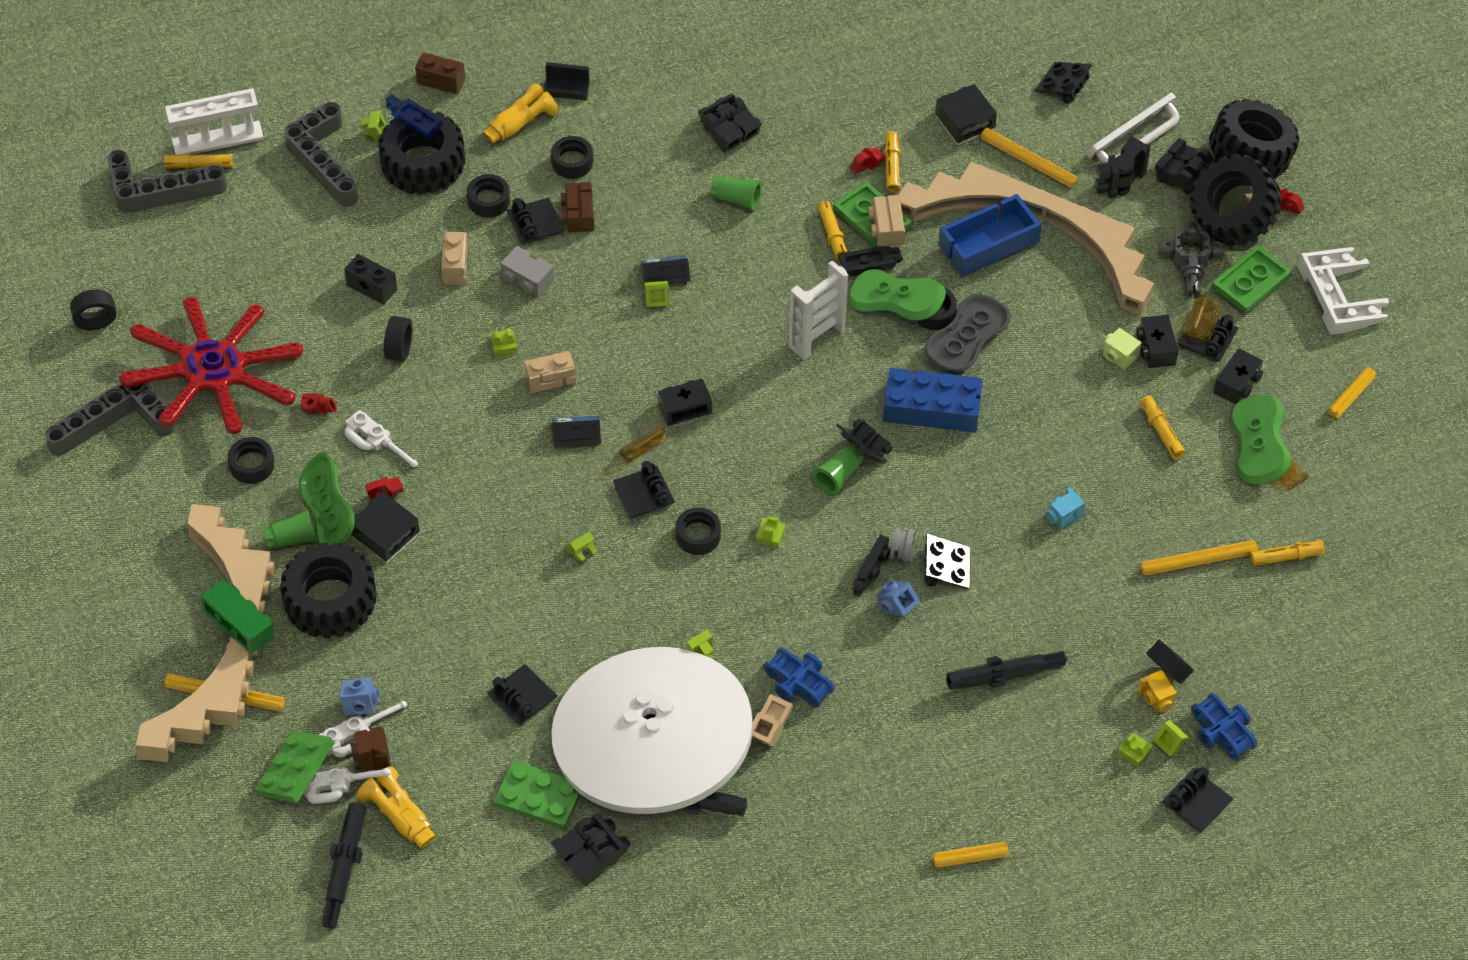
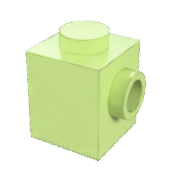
[1103,328,1141,370]

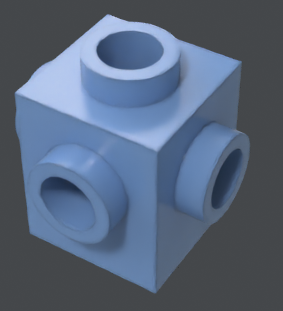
[876,580,920,616]
[339,678,380,716]

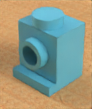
[1046,487,1085,530]

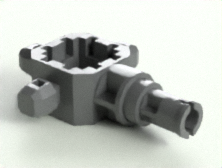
[1159,222,1224,299]

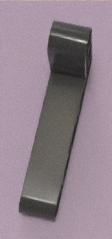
[284,102,358,207]
[108,150,227,213]
[45,383,175,456]

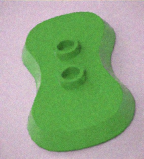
[848,269,946,320]
[1230,395,1291,484]
[299,452,355,545]

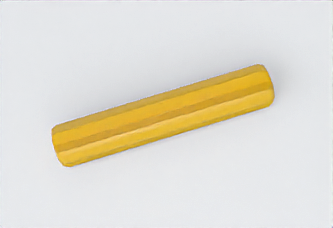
[1328,367,1376,419]
[933,842,1009,868]

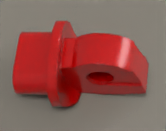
[850,147,885,174]
[1278,188,1304,214]
[301,393,337,415]
[364,477,404,500]

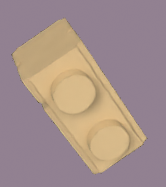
[868,195,905,246]
[441,232,468,285]
[524,351,576,394]

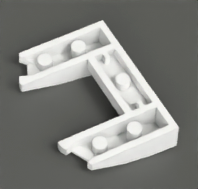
[1296,247,1389,335]

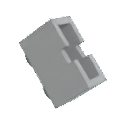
[501,246,555,298]

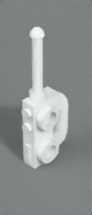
[344,410,418,467]
[319,701,407,758]
[303,768,391,804]

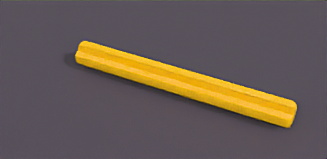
[981,128,1078,188]
[1140,540,1258,576]
[164,674,285,712]

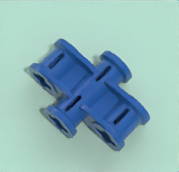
[763,647,835,708]
[1191,693,1257,760]

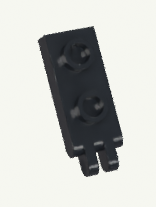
[839,246,903,277]
[853,534,891,596]

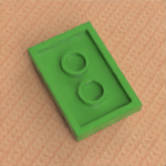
[833,181,912,247]
[1211,245,1292,314]
[254,730,335,803]
[494,760,581,830]

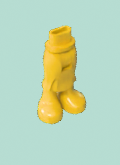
[482,83,559,144]
[356,767,436,849]

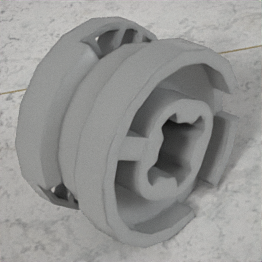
[890,527,916,563]

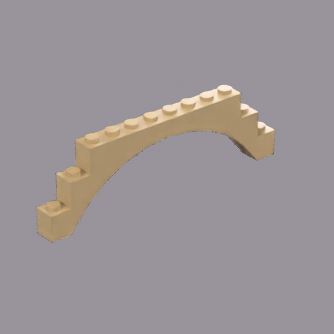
[898,162,1154,316]
[136,504,275,762]

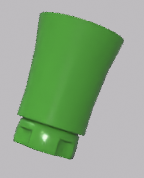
[711,176,762,211]
[812,444,864,495]
[263,509,318,550]

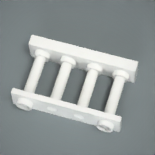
[165,88,264,155]
[789,261,848,360]

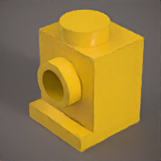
[1137,670,1177,713]

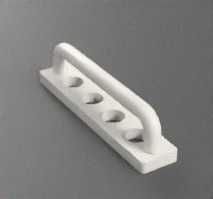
[1086,92,1179,163]

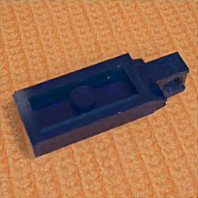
[385,94,443,139]

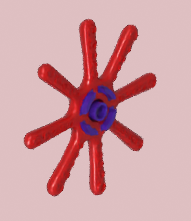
[119,297,304,435]

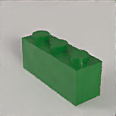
[201,579,274,654]

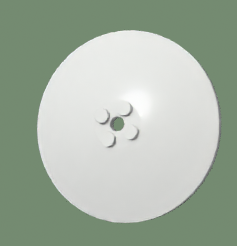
[551,647,753,814]

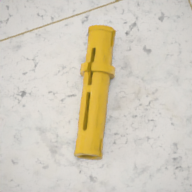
[883,131,901,193]
[164,153,233,170]
[817,201,848,260]
[1139,396,1186,460]
[1250,540,1325,567]

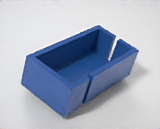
[938,194,1041,276]
[883,367,983,433]

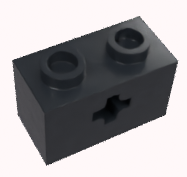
[344,254,397,305]
[1136,315,1178,368]
[1213,348,1264,405]
[658,378,712,426]

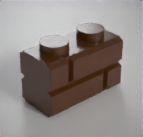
[415,52,465,94]
[561,182,594,232]
[350,726,391,773]

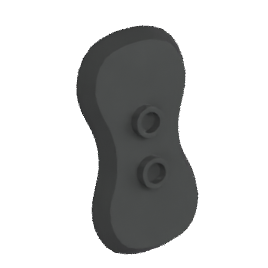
[925,294,1011,372]

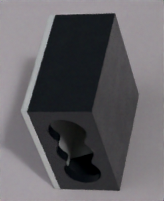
[935,84,997,145]
[351,492,420,563]

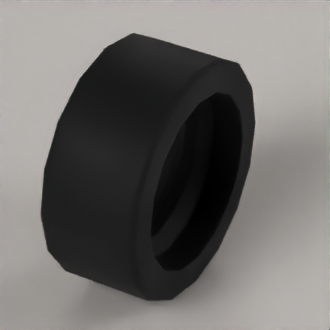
[551,136,594,179]
[467,174,510,217]
[915,288,957,330]
[70,289,117,330]
[384,316,413,362]
[228,437,274,484]
[676,508,721,555]
[1146,639,1194,684]

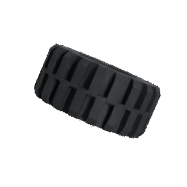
[1209,99,1300,178]
[378,109,465,195]
[1190,154,1282,246]
[280,542,377,638]

